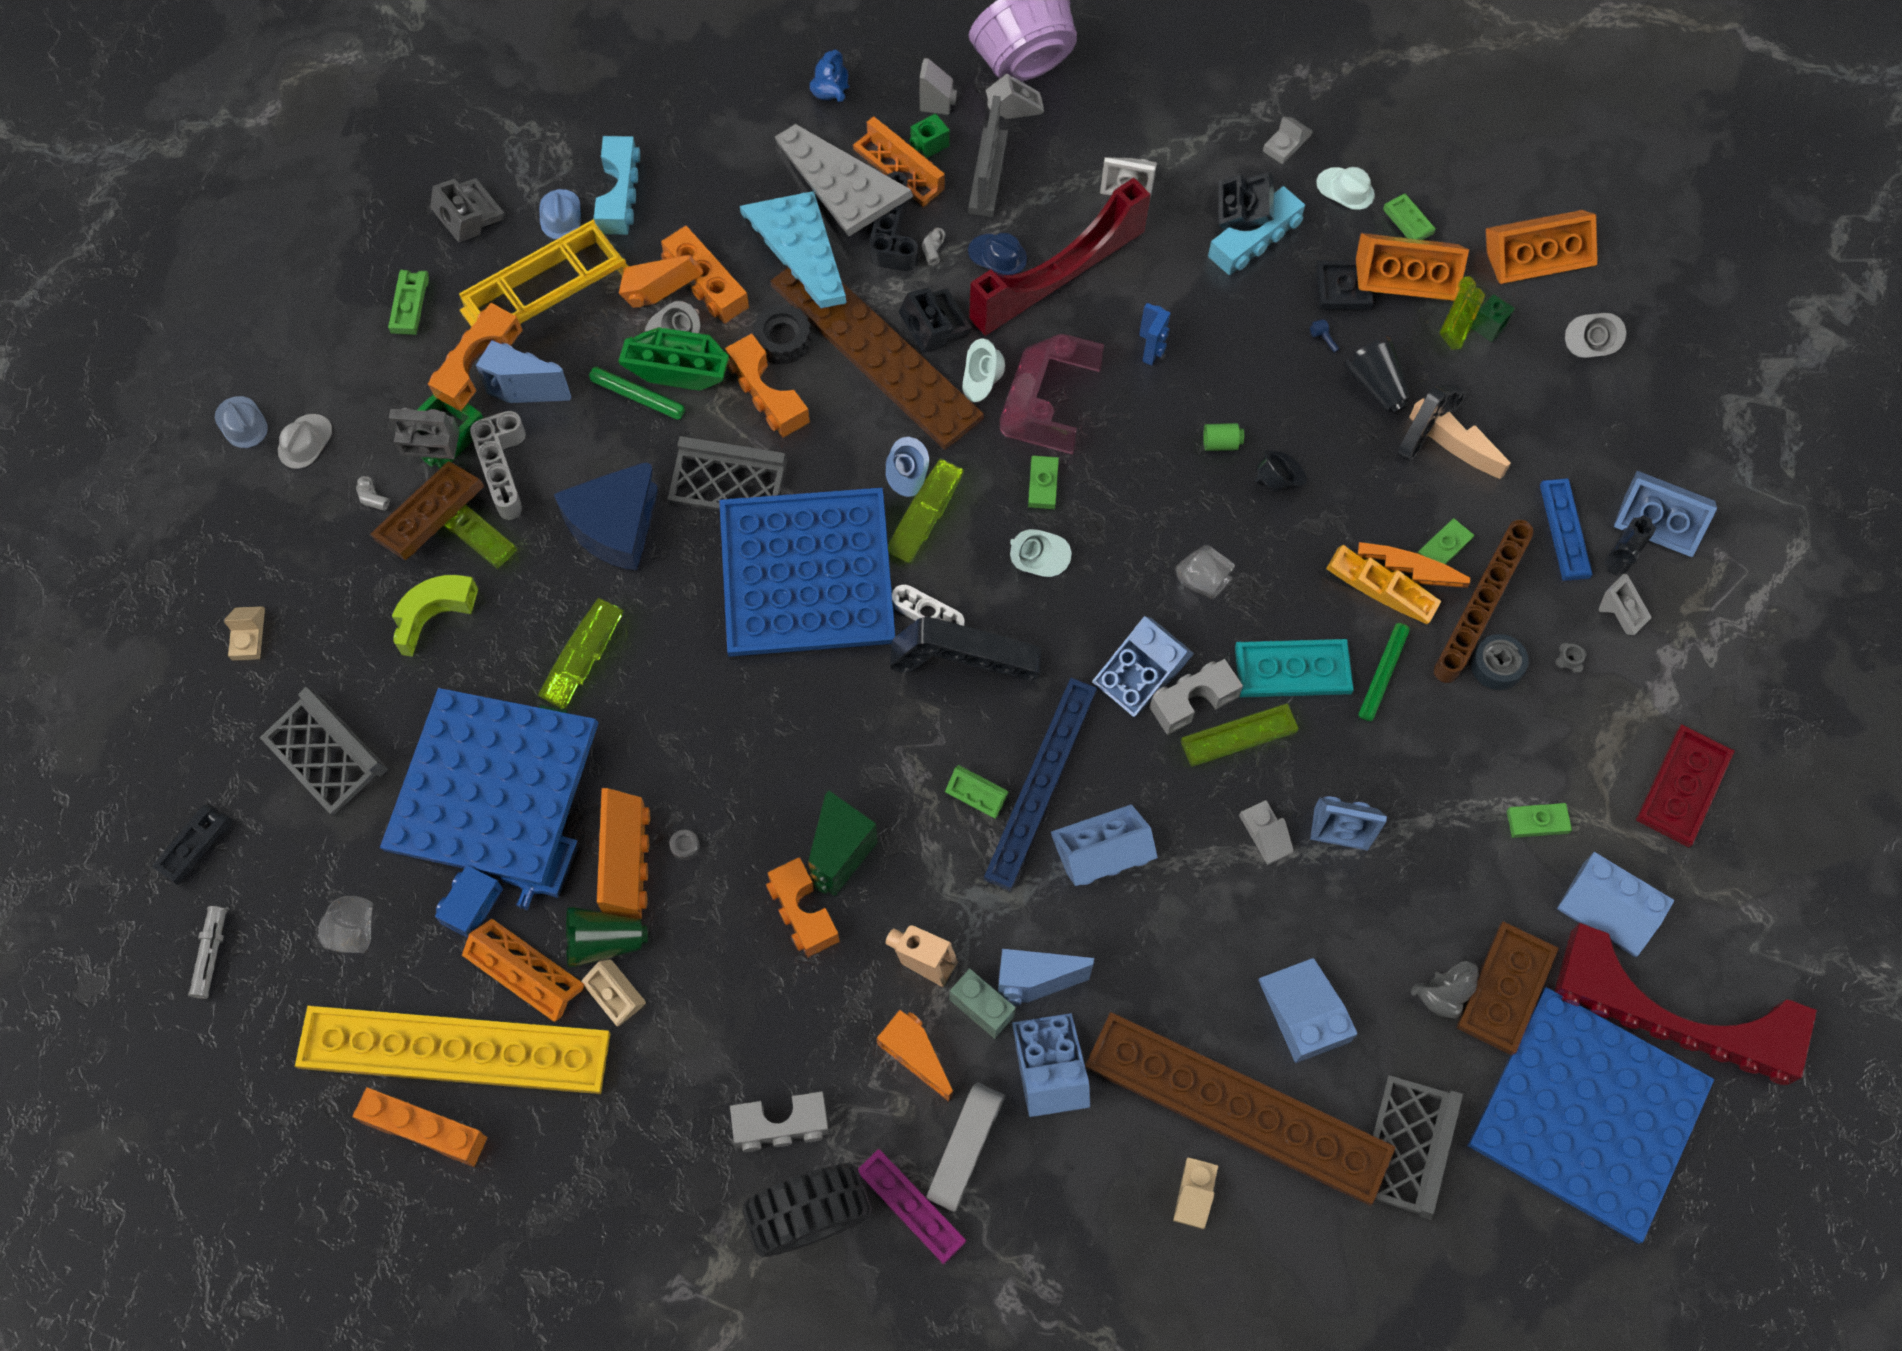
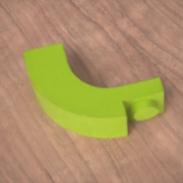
[392,575,478,657]

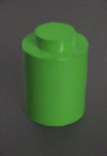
[1203,423,1244,451]

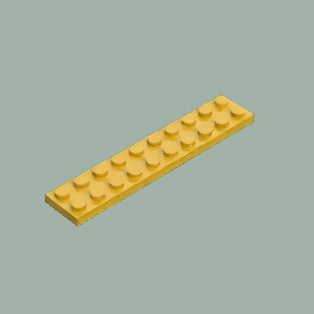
[295,1006,610,1094]

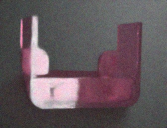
[1000,334,1104,454]

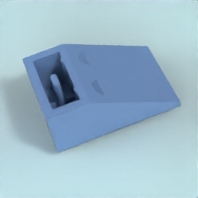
[476,341,571,403]
[1092,616,1194,717]
[1012,1013,1090,1117]

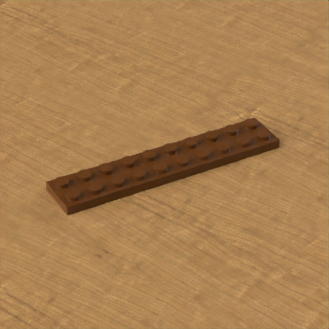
[771,267,984,450]
[1085,1012,1395,1206]

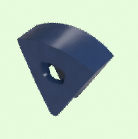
[554,463,658,570]

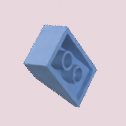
[1310,796,1387,851]
[998,949,1094,1006]
[1258,958,1357,1063]

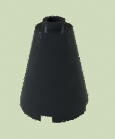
[1344,336,1410,413]

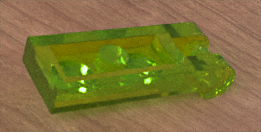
[1439,276,1485,350]
[444,505,517,569]

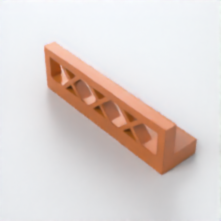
[853,117,945,207]
[462,919,585,1022]

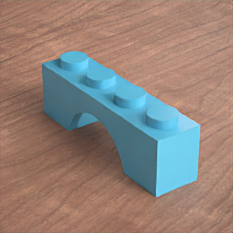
[594,136,640,235]
[1208,186,1305,276]

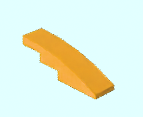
[1326,545,1441,624]

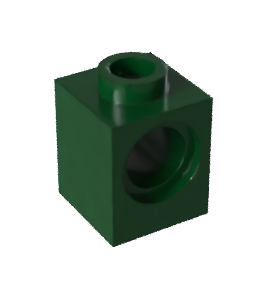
[1471,294,1515,342]

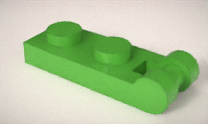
[388,270,429,335]

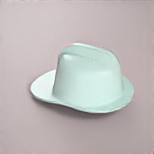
[1317,167,1374,210]
[963,338,1005,402]
[1010,529,1072,577]

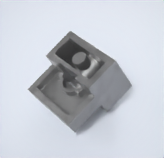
[431,178,504,243]
[389,408,460,459]

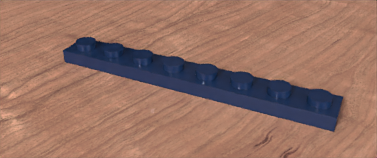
[984,678,1097,891]

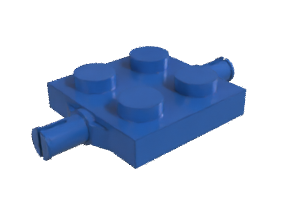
[501,835,580,910]

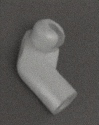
[922,228,946,266]
[356,476,390,511]

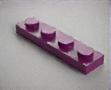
[858,1149,966,1265]

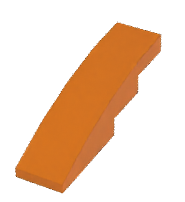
[1358,542,1470,588]

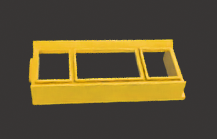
[459,220,629,327]

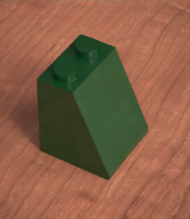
[808,791,878,896]

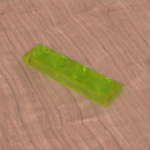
[1181,704,1298,767]

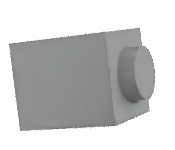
[920,58,957,115]
[986,74,1044,119]

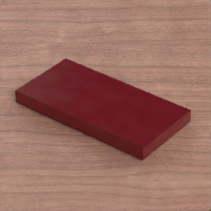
[1635,724,1735,848]

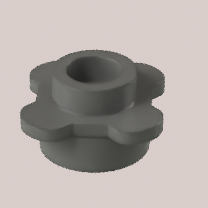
[1555,643,1587,673]

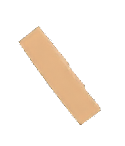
[1410,398,1511,479]

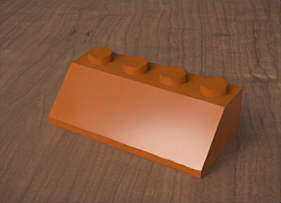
[1486,210,1597,284]
[1356,233,1469,301]
[597,788,650,919]

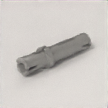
[188,906,227,999]

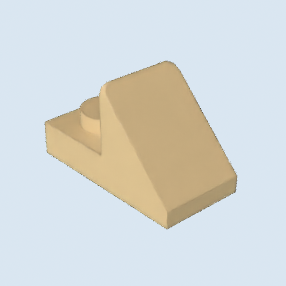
[224,607,265,660]
[1173,1158,1218,1229]

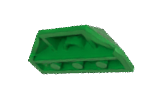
[619,327,729,391]

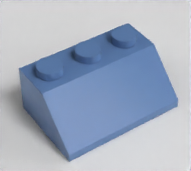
[1614,471,1717,557]
[1051,804,1158,886]
[1557,852,1674,957]

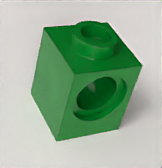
[909,113,949,158]

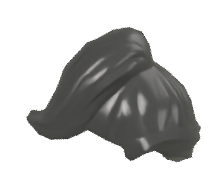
[1411,961,1479,1018]

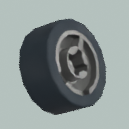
[1471,634,1529,690]

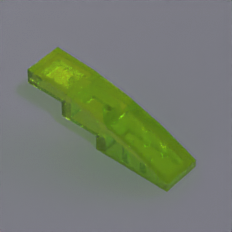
[888,459,964,564]
[538,598,624,709]

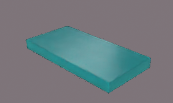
[1235,639,1353,697]

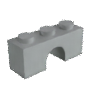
[1150,659,1243,735]
[730,1091,829,1152]

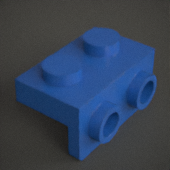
[1139,303,1170,365]

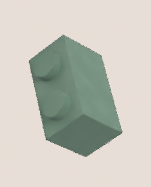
[949,969,1016,1039]

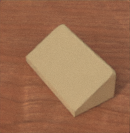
[581,959,646,1026]

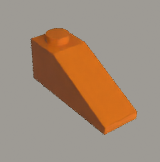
[619,255,703,308]
[877,1010,953,1102]

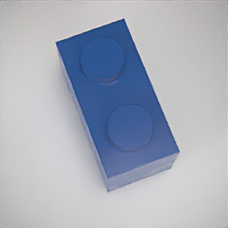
[435,865,503,938]

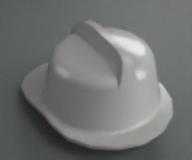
[645,301,701,333]
[1565,313,1626,358]
[278,414,332,469]

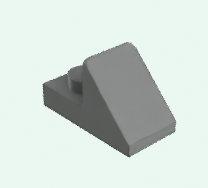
[1263,117,1313,164]
[1599,574,1652,635]
[1239,800,1294,865]

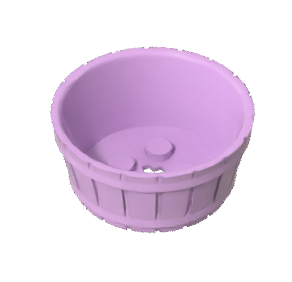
[969,0,1077,81]

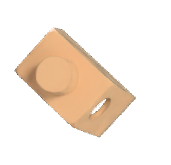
[886,925,958,987]

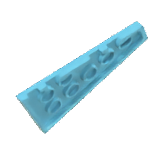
[740,191,846,308]

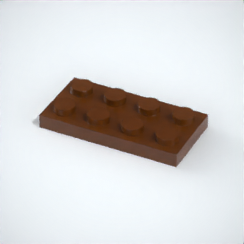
[370,461,484,561]
[1456,922,1559,1055]

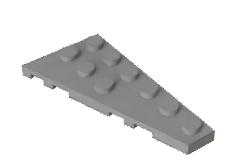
[775,124,913,236]

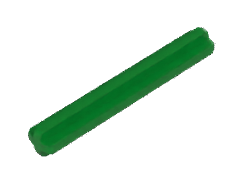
[589,367,685,419]
[1359,623,1410,721]

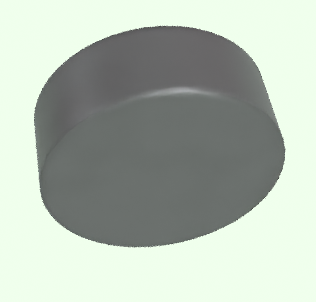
[669,829,700,860]

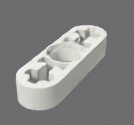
[892,585,964,626]

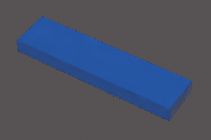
[1540,478,1593,581]

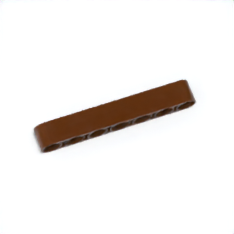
[1434,520,1533,683]

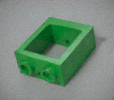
[417,394,484,468]

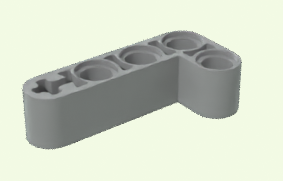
[470,411,526,520]
[926,1082,1005,1212]

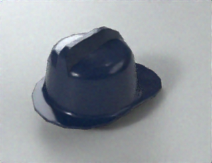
[968,233,1027,275]

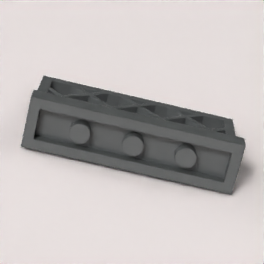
[968,95,1008,217]
[668,436,788,511]
[260,687,388,816]
[1373,1075,1463,1220]

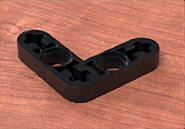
[1398,384,1467,461]

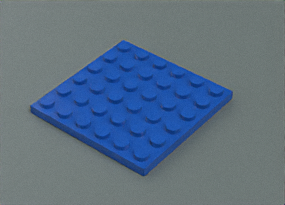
[719,488,895,656]
[380,688,598,886]
[1467,987,1714,1244]

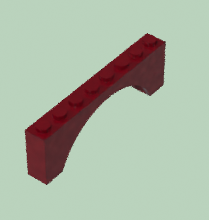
[969,178,1151,336]
[1554,923,1817,1085]

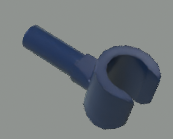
[1310,320,1340,353]

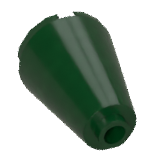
[566,907,647,967]

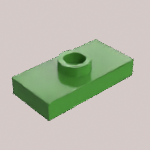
[1383,194,1435,240]
[1028,456,1058,509]
[1417,518,1475,565]
[945,765,1009,818]
[1507,803,1572,838]

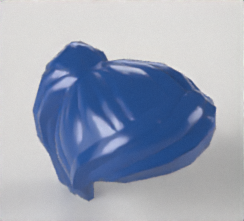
[810,50,850,102]

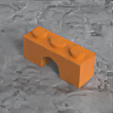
[766,857,840,957]

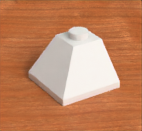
[1100,158,1157,197]

